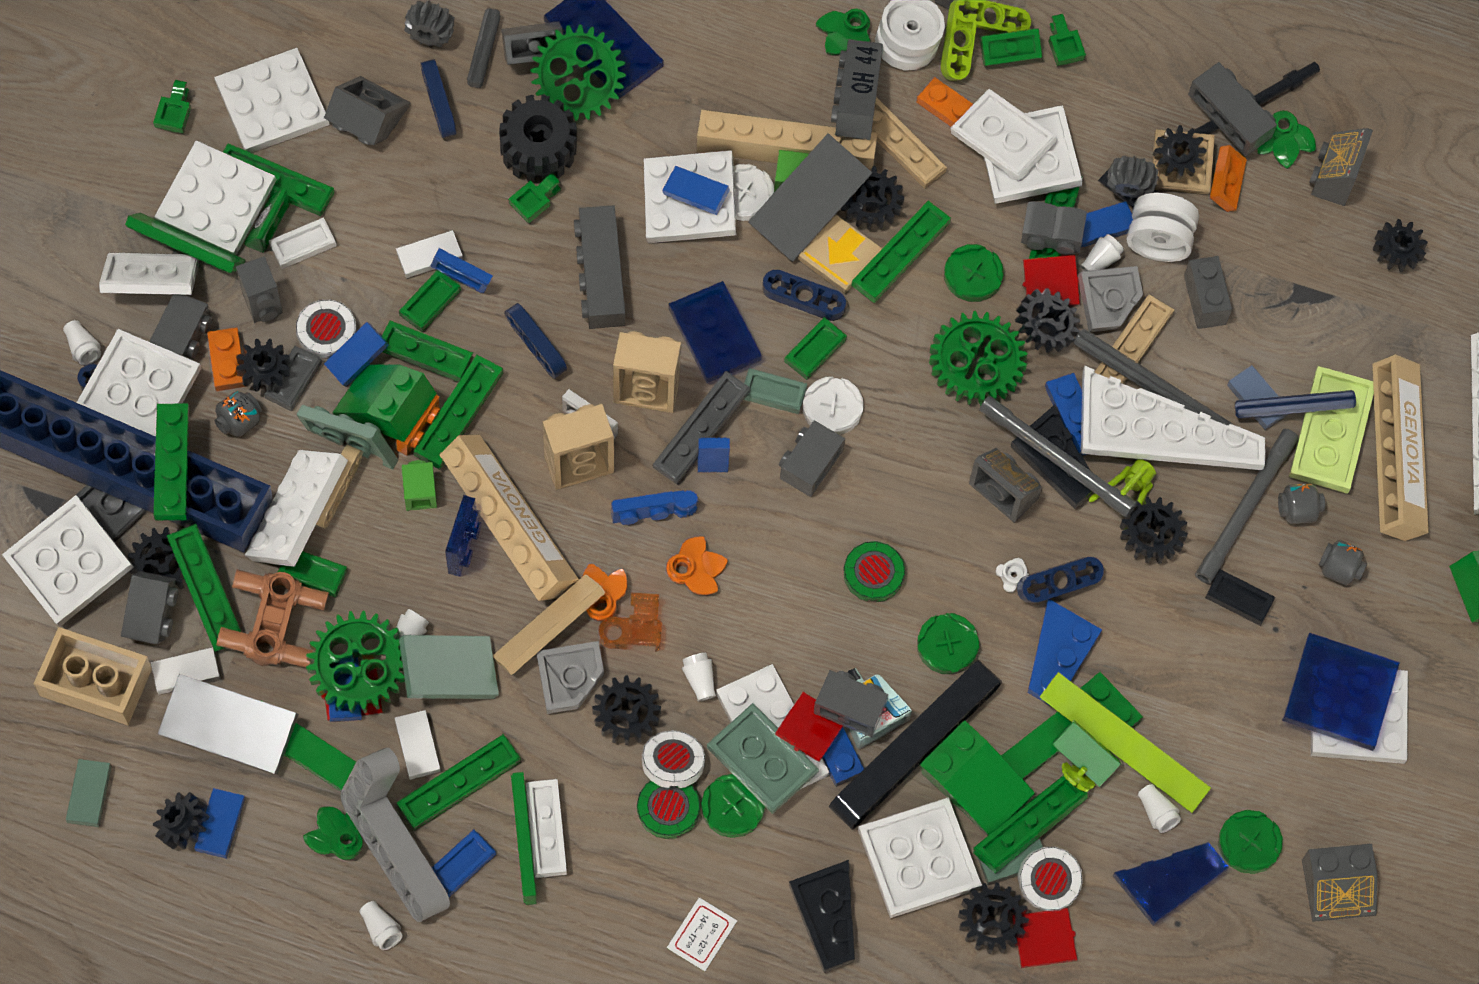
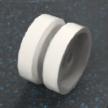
[875,0,945,70]
[1127,193,1199,262]

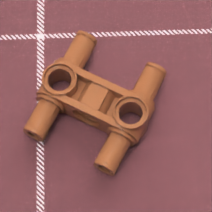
[216,569,329,668]

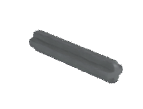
[467,8,500,88]

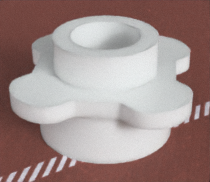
[996,558,1029,592]

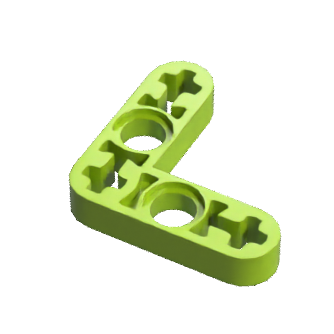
[941,0,1031,81]

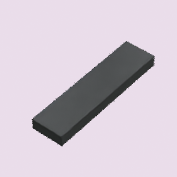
[652,371,750,485]

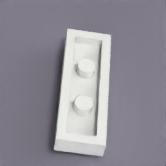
[526,779,567,878]

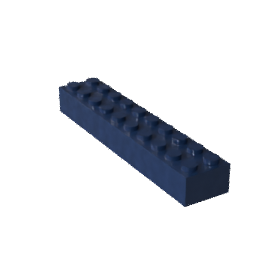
[0,370,273,552]

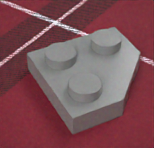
[1078,266,1143,332]
[536,641,604,714]

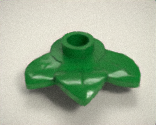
[816,8,870,55]
[1257,110,1316,169]
[303,806,363,860]

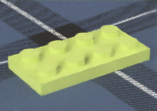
[1289,366,1374,494]

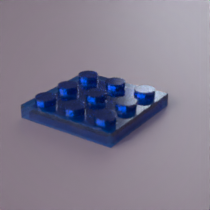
[1282,633,1400,751]

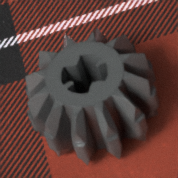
[404,0,455,48]
[1107,156,1159,199]

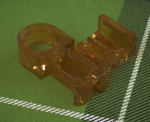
[599,592,662,652]

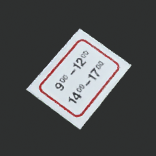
[667,898,737,971]

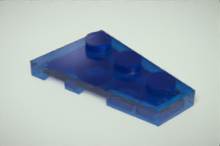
[1113,842,1229,926]

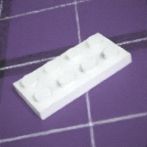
[245,450,348,567]
[716,664,829,789]

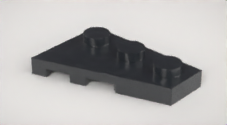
[1010,404,1094,509]
[789,860,855,973]

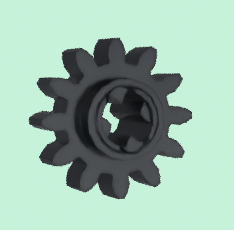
[1153,125,1207,180]
[1373,219,1428,272]
[236,339,290,392]
[153,792,210,849]

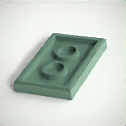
[399,635,499,699]
[707,703,819,814]

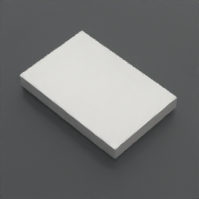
[951,89,1057,181]
[99,253,199,295]

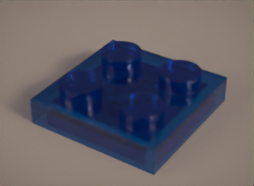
[445,495,482,577]

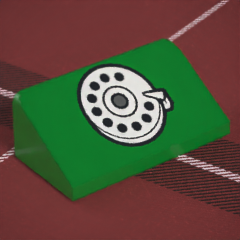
[244,189,290,253]

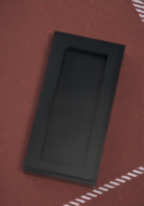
[1205,569,1275,626]

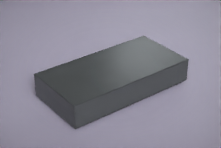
[264,345,322,412]

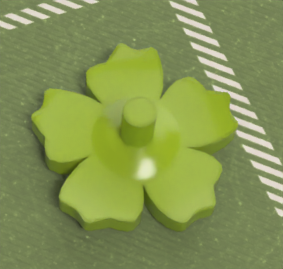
[1061,762,1095,792]

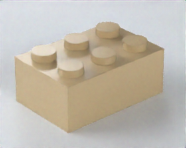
[613,331,681,413]
[542,404,614,490]
[34,627,152,725]

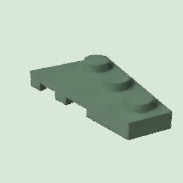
[296,405,398,470]

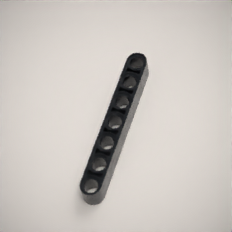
[829,660,1002,829]

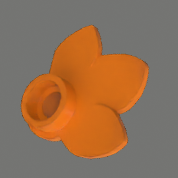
[666,536,728,595]
[582,563,628,621]

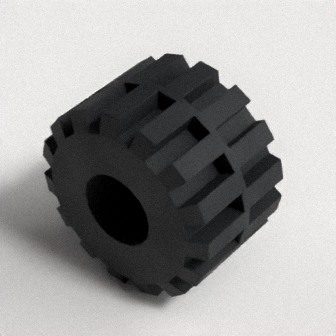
[499,95,577,183]

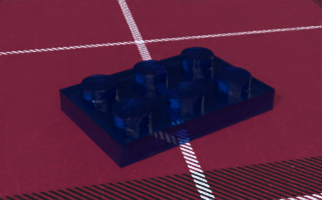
[668,281,762,383]

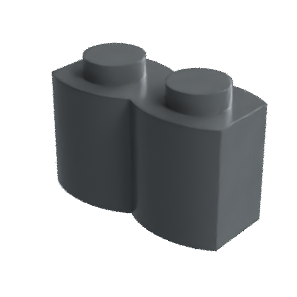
[1021,202,1087,255]

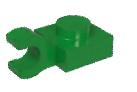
[1048,14,1086,67]
[153,80,191,134]
[508,174,561,224]

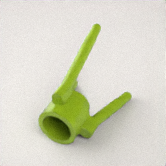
[1089,459,1156,505]

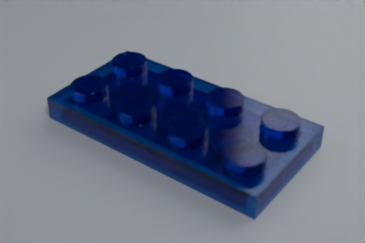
[544,0,664,99]

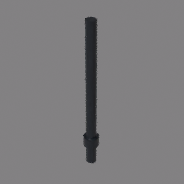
[1194,61,1320,134]

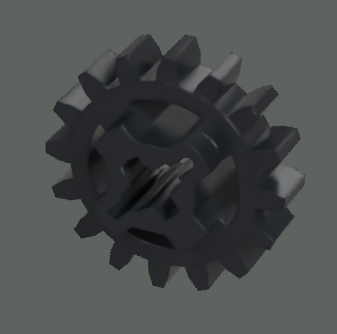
[841,166,904,230]
[1015,288,1080,353]
[1120,497,1188,564]
[127,527,184,589]
[592,675,661,745]
[958,882,1029,954]

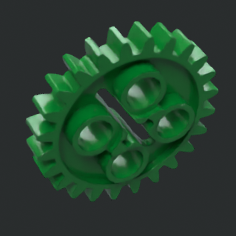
[530,25,626,121]
[929,311,1028,406]
[306,611,405,713]

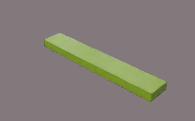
[1040,672,1211,813]

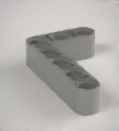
[340,747,450,922]

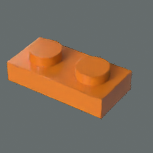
[916,77,973,127]
[1210,145,1247,212]
[207,327,246,391]
[396,395,441,456]

